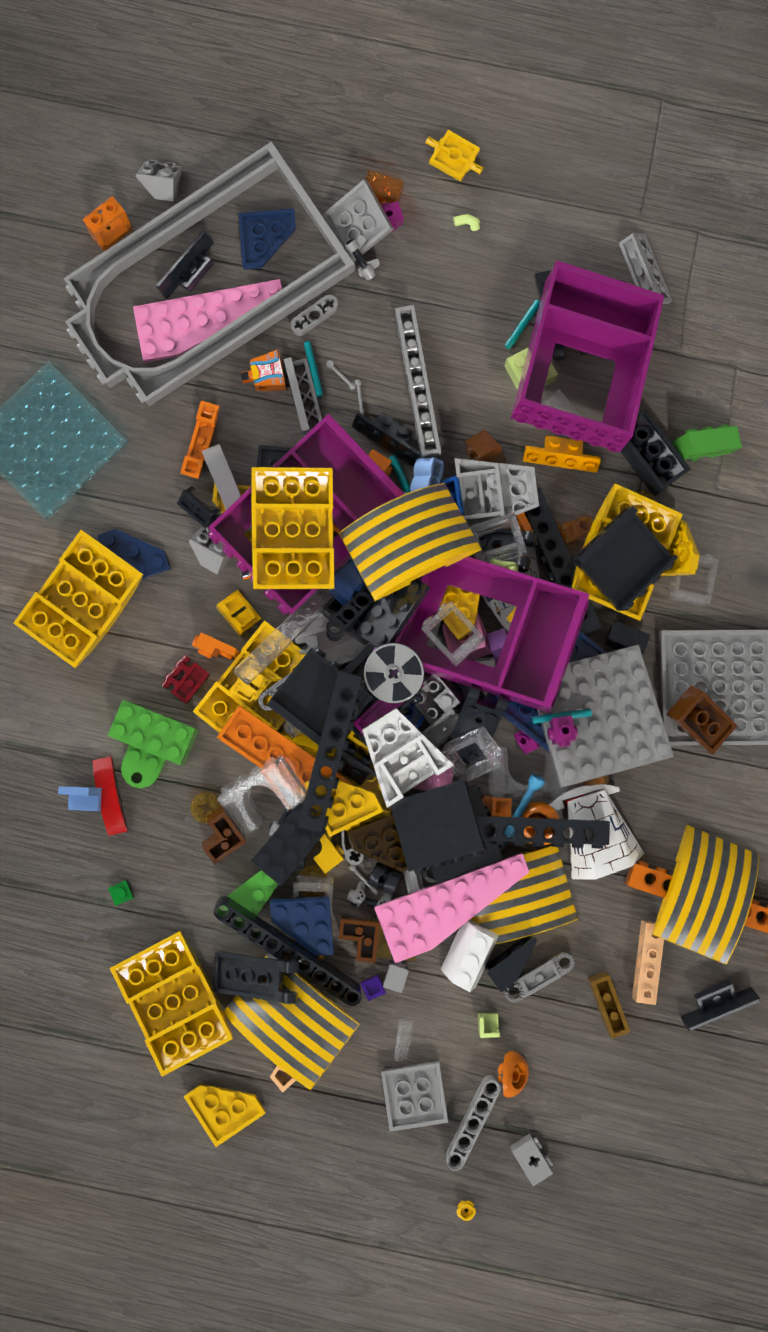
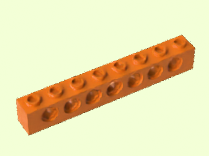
[624,860,768,933]

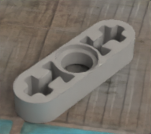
[291,295,338,336]

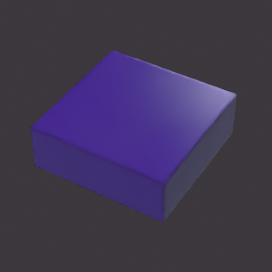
[360,974,386,1001]

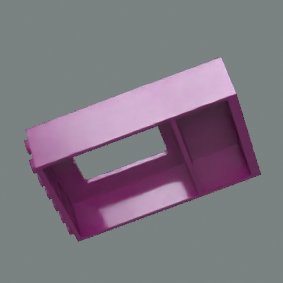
[510,260,665,452]
[208,414,405,616]
[394,557,589,713]

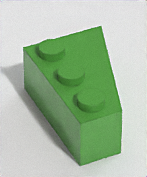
[671,424,742,462]
[222,870,278,921]

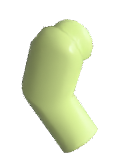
[453,214,480,231]
[489,559,518,572]

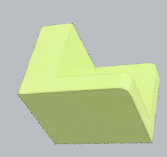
[478,1012,500,1038]

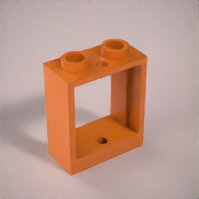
[82,196,133,252]

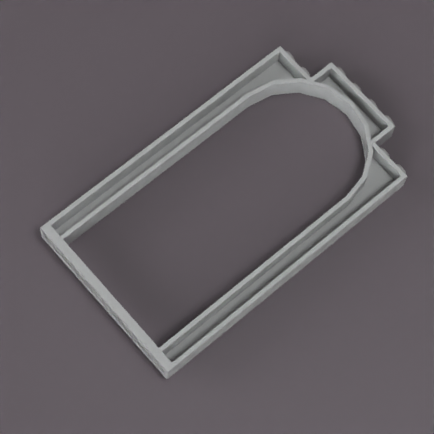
[64,141,355,407]

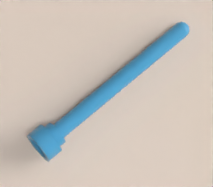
[502,773,545,850]

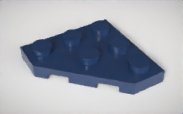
[238,209,296,270]
[97,529,171,581]
[270,896,334,956]

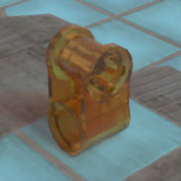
[557,516,594,545]

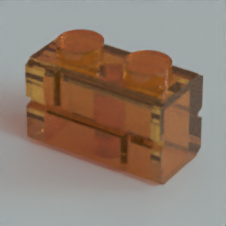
[365,170,404,204]

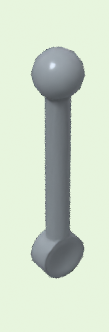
[326,360,356,390]
[354,379,364,416]
[348,864,379,895]

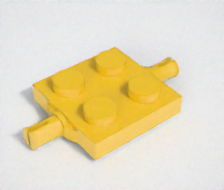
[426,130,484,182]

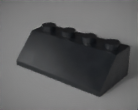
[621,409,691,497]

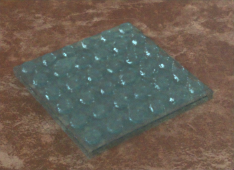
[0,362,128,520]

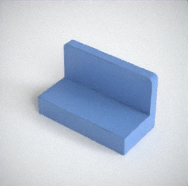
[58,786,102,811]

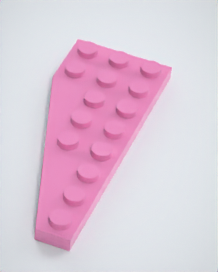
[133,279,282,363]
[374,852,529,963]

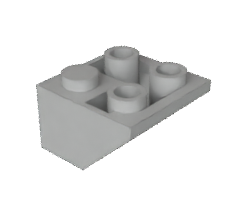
[136,160,182,202]
[189,523,229,574]
[415,675,463,725]

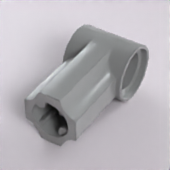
[404,870,424,894]

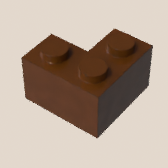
[465,430,507,464]
[202,805,247,865]
[338,916,380,963]

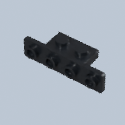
[156,230,214,298]
[352,412,421,467]
[334,741,377,786]
[681,980,760,1031]

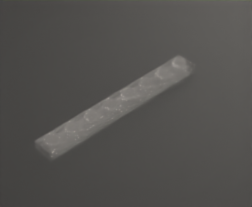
[233,576,335,685]

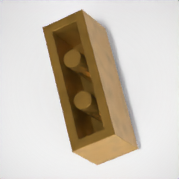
[587,971,631,1039]

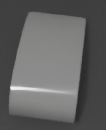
[342,830,364,865]

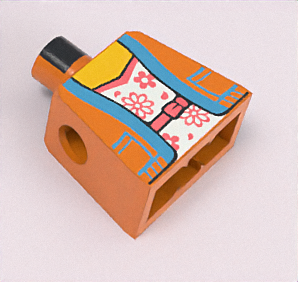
[241,350,287,391]

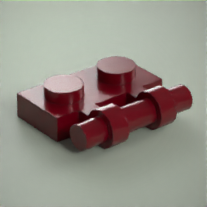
[161,655,210,704]

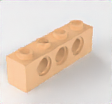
[632,920,664,1005]

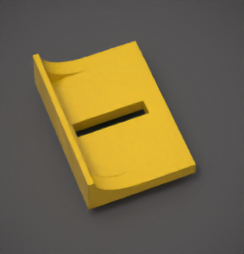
[216,589,262,636]
[229,659,274,707]

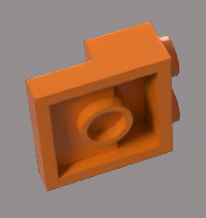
[192,632,240,660]

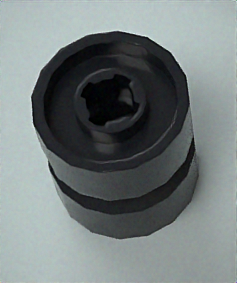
[367,861,402,895]

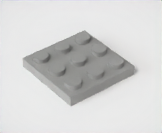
[322,180,394,262]
[381,1061,448,1132]

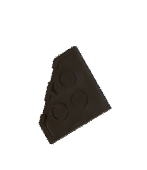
[346,813,408,872]

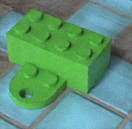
[108,700,199,788]

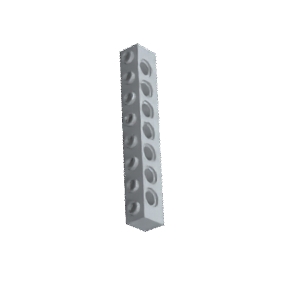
[395,305,441,458]

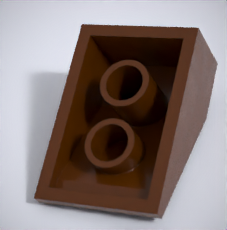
[666,685,738,755]

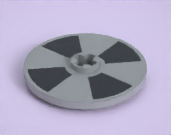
[364,643,424,703]

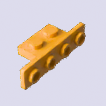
[523,435,601,473]

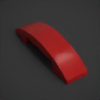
[92,756,128,836]

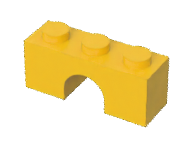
[314,832,344,874]

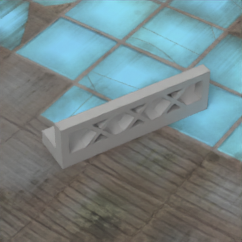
[619,233,672,304]
[284,357,322,436]

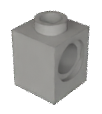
[383,961,409,993]

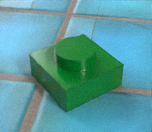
[108,880,135,906]

